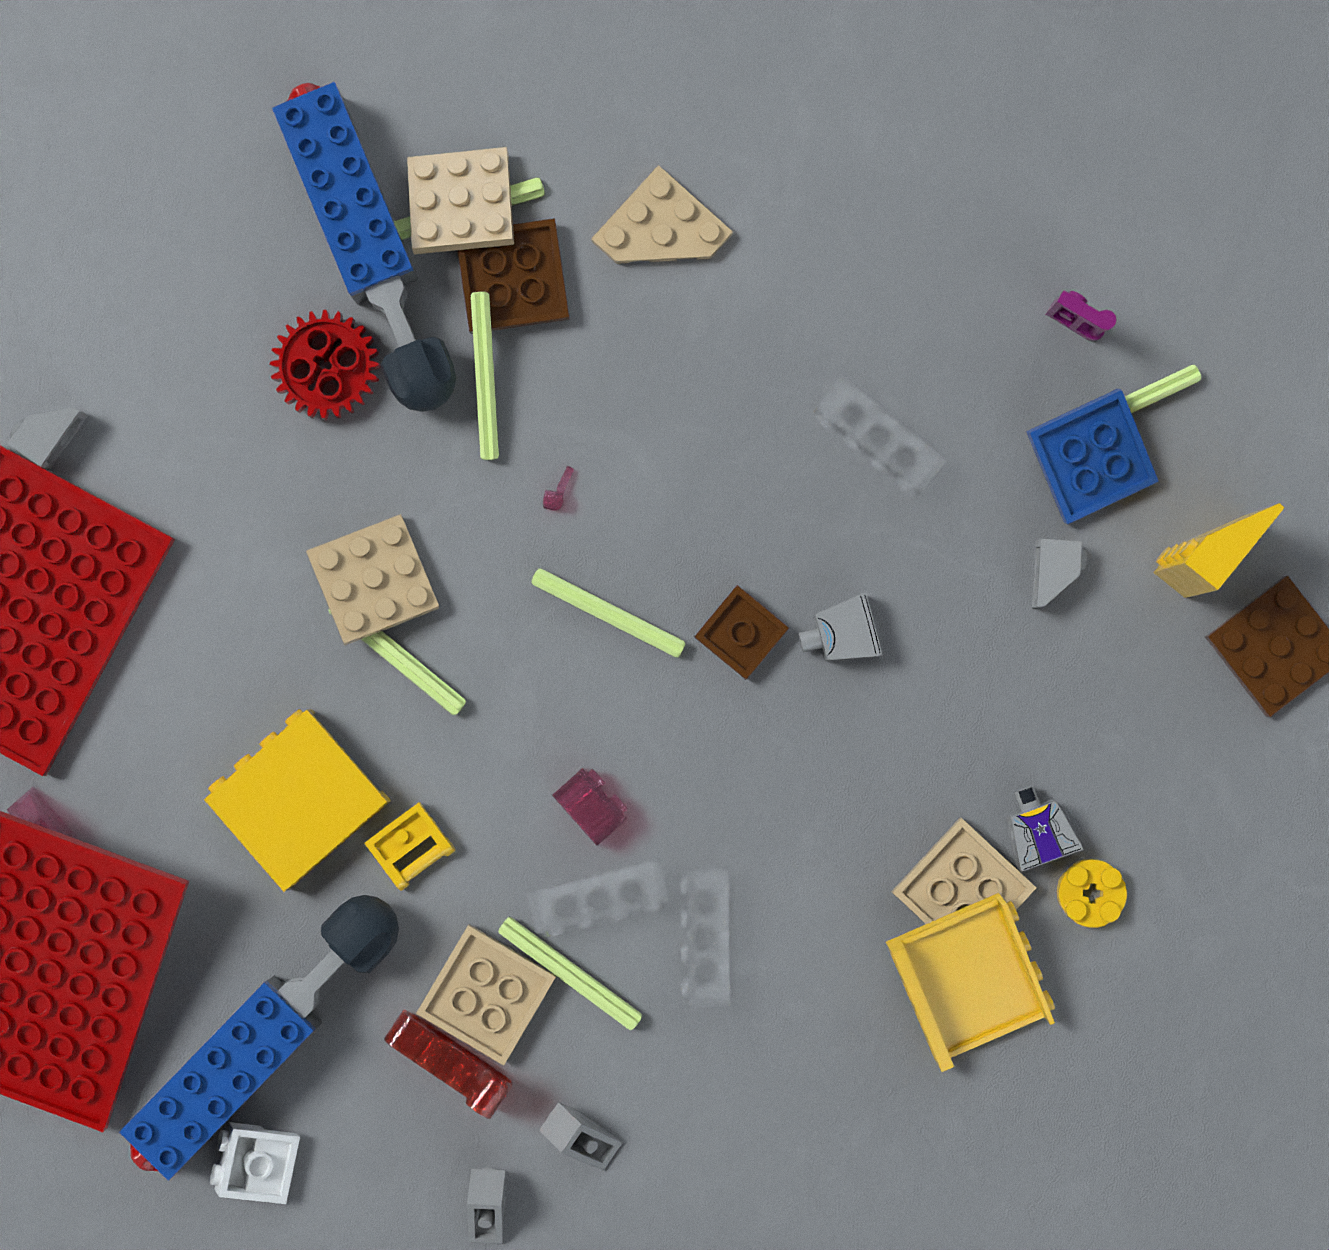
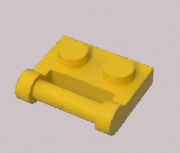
[364,802,456,891]

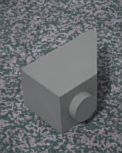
[7,407,88,470]
[1032,539,1087,608]
[539,1102,622,1171]
[467,1167,506,1244]

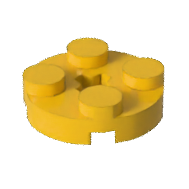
[1057,859,1127,928]

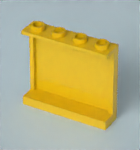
[204,709,391,892]
[886,893,1055,1072]

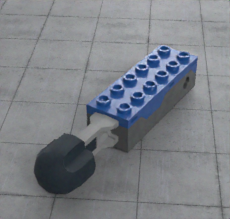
[272,82,456,412]
[119,895,399,1181]

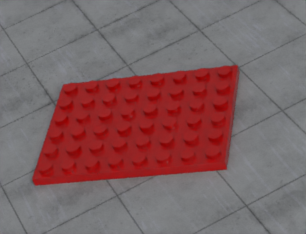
[0,445,175,776]
[0,811,189,1132]

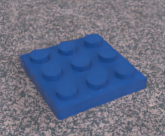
[1026,389,1159,524]

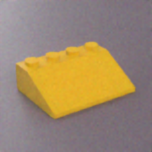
[1153,503,1285,598]

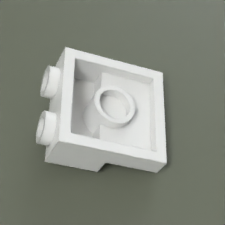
[210,1122,300,1204]

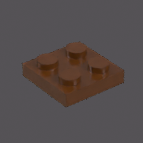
[694,585,789,680]

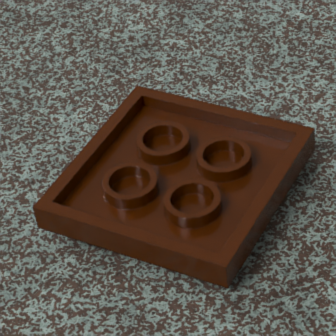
[458,218,570,334]
[1205,575,1329,717]

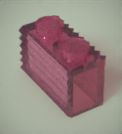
[552,767,628,846]

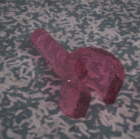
[543,466,574,511]

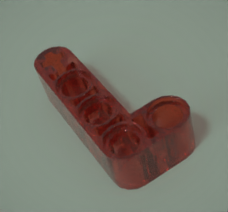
[384,1010,513,1119]

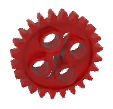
[269,310,381,420]

